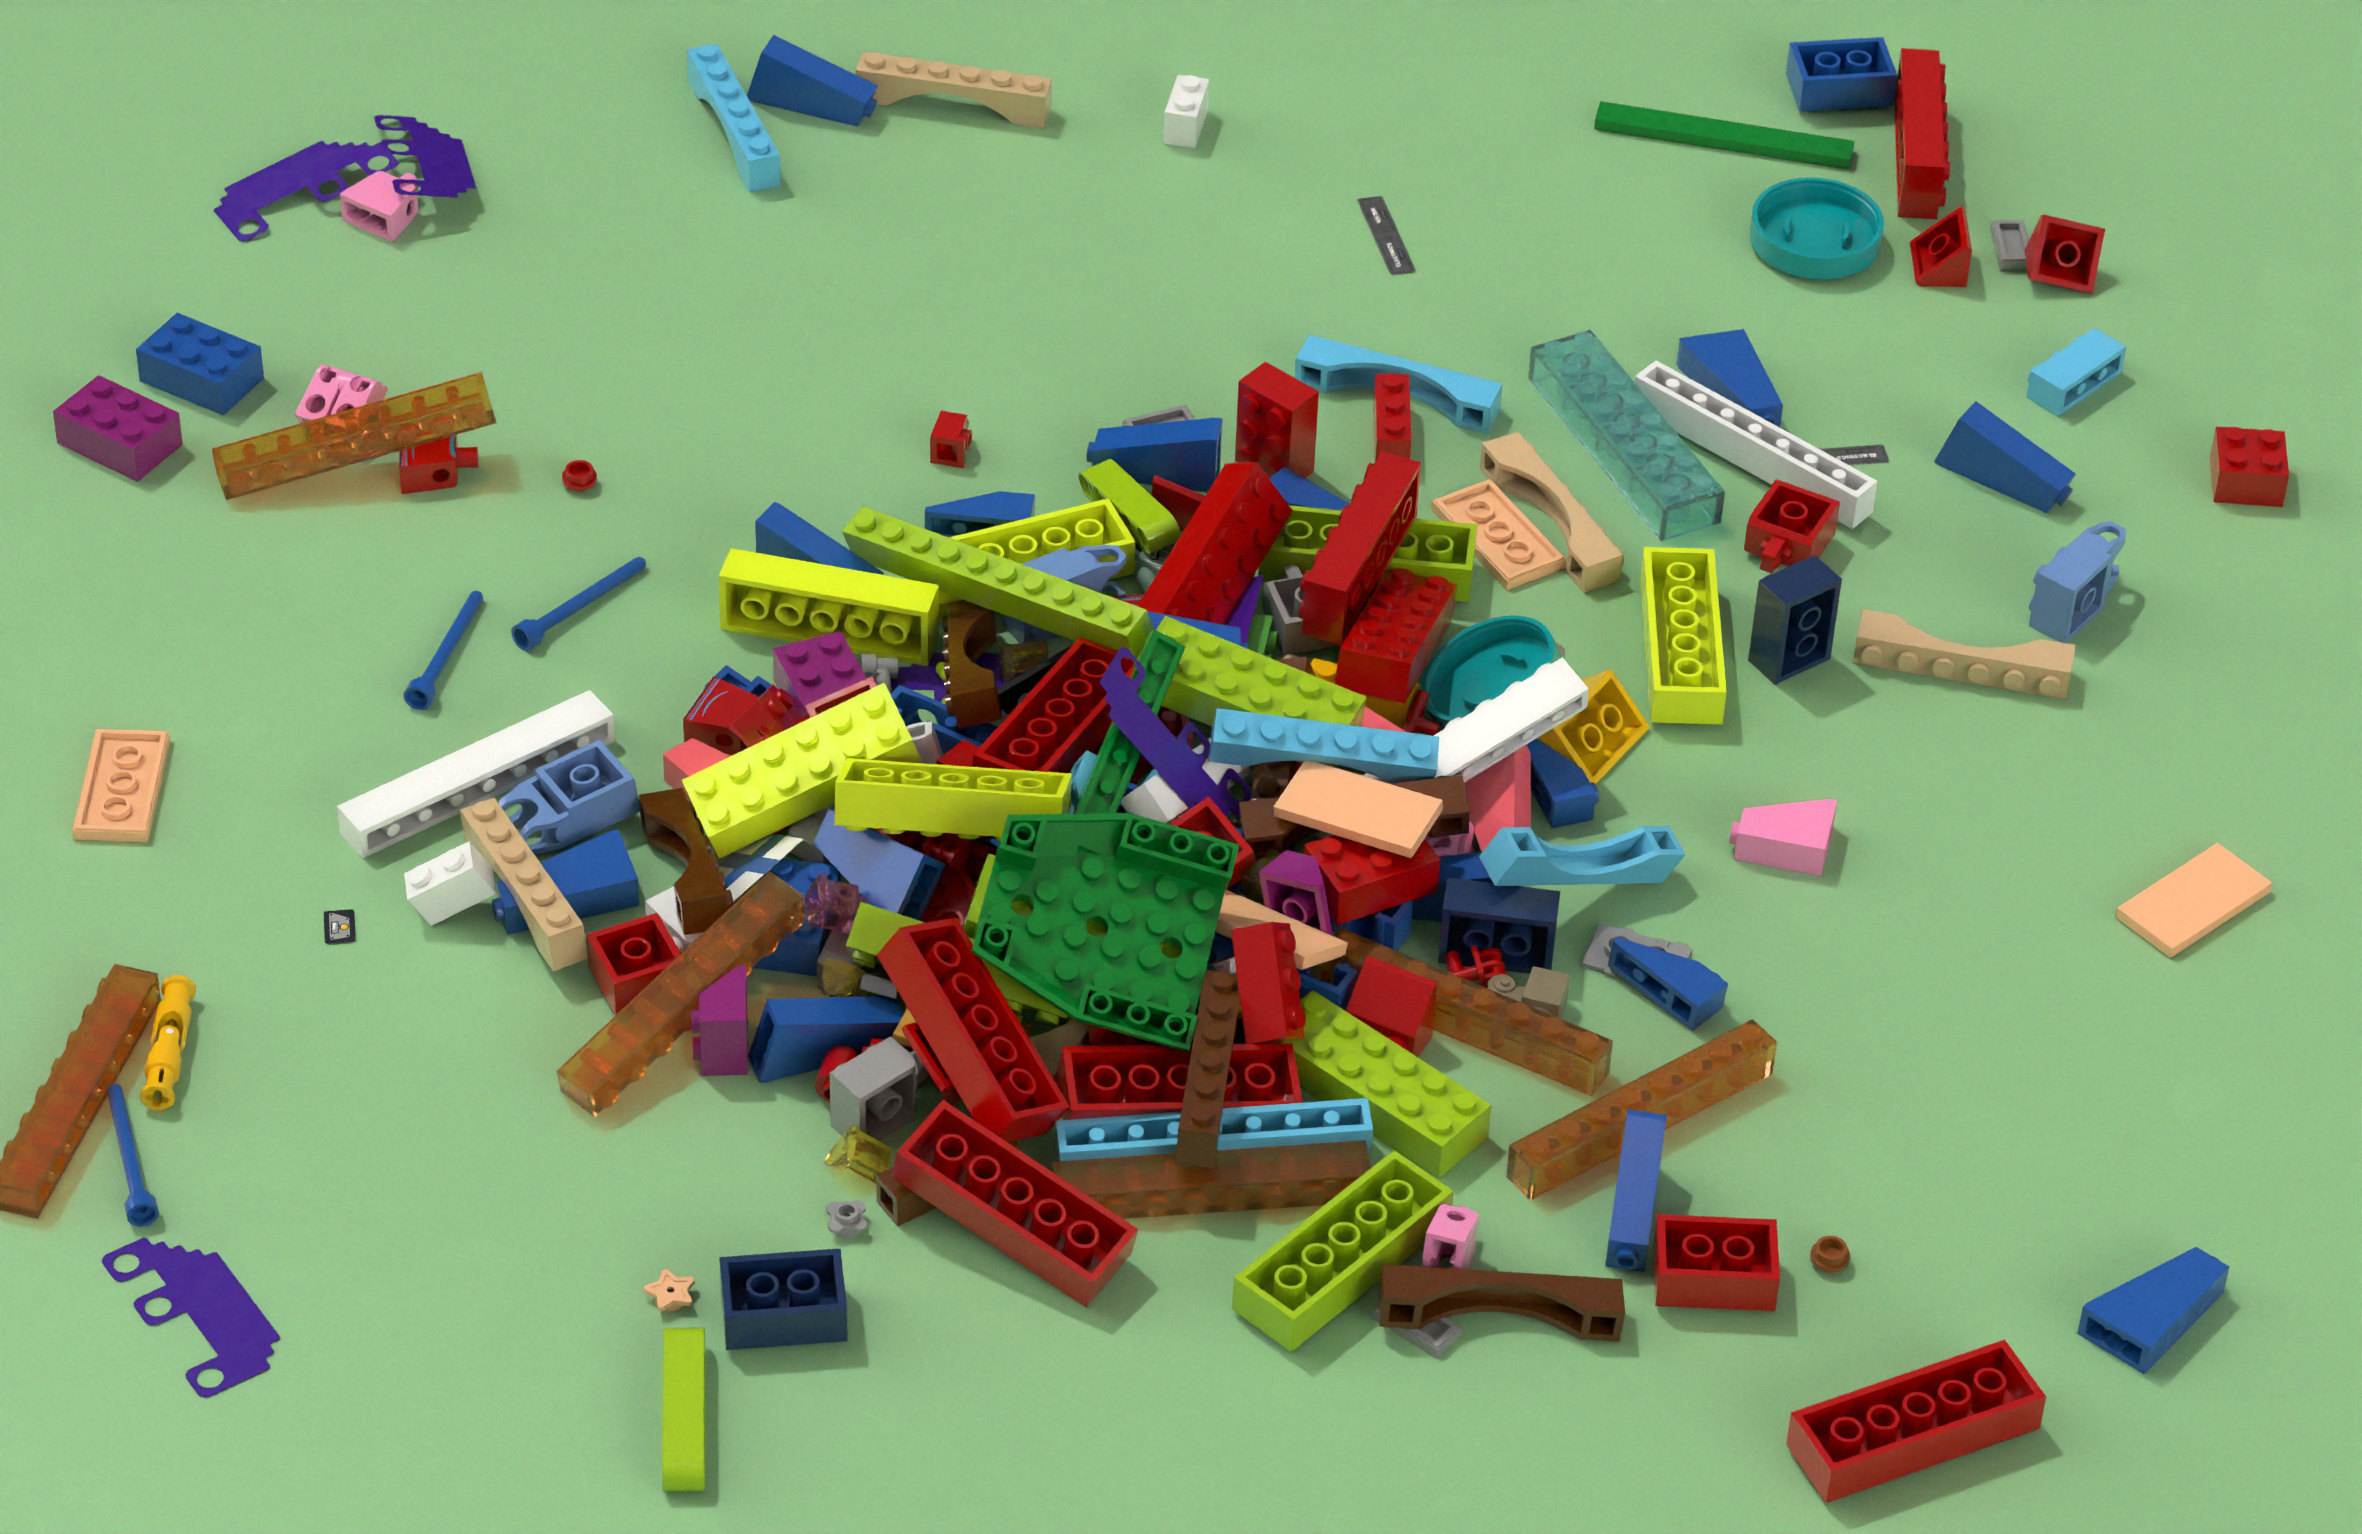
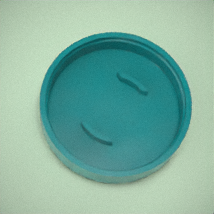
[1750,177,1884,280]
[1420,615,1564,731]

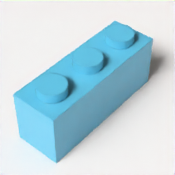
[2027,328,2126,416]

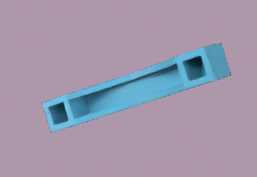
[687,44,781,193]
[1294,335,1503,434]
[1209,708,1440,784]
[1479,826,1686,886]

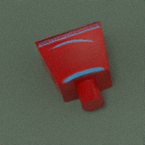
[399,424,479,494]
[683,676,759,755]

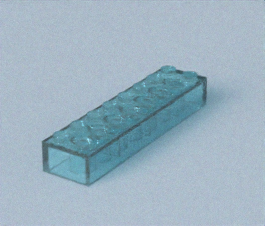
[1528,330,1725,541]

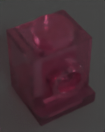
[805,873,867,933]

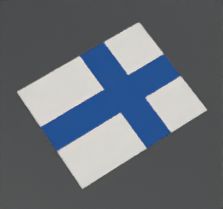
[718,834,804,902]

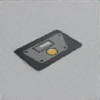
[324,909,356,944]

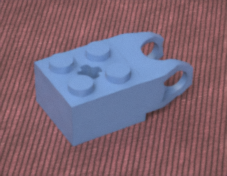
[2029,521,2126,643]
[1002,545,1127,649]
[498,739,640,855]

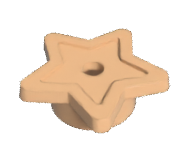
[643,1269,695,1311]

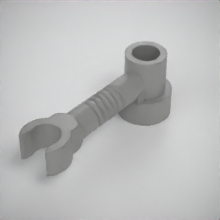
[860,654,898,694]

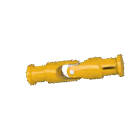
[139,975,196,1111]

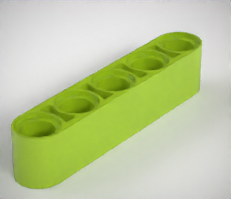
[1078,458,1181,555]
[662,1327,705,1492]

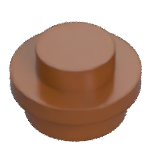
[1810,1236,1850,1273]

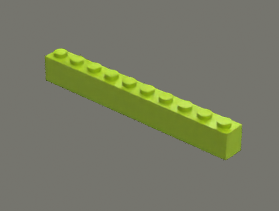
[842,506,1154,658]

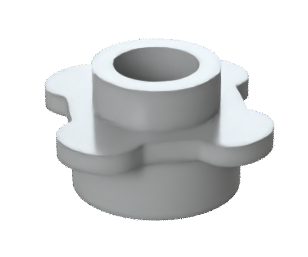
[826,1201,867,1238]

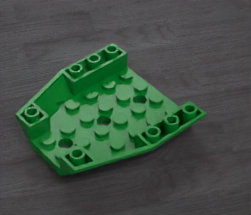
[971,813,1239,1052]

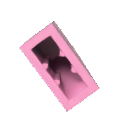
[1729,799,1837,876]

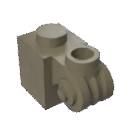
[1486,966,1570,1032]

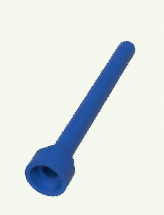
[511,557,646,651]
[403,591,483,710]
[107,1083,159,1227]

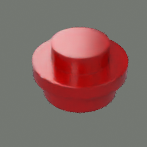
[562,460,597,492]

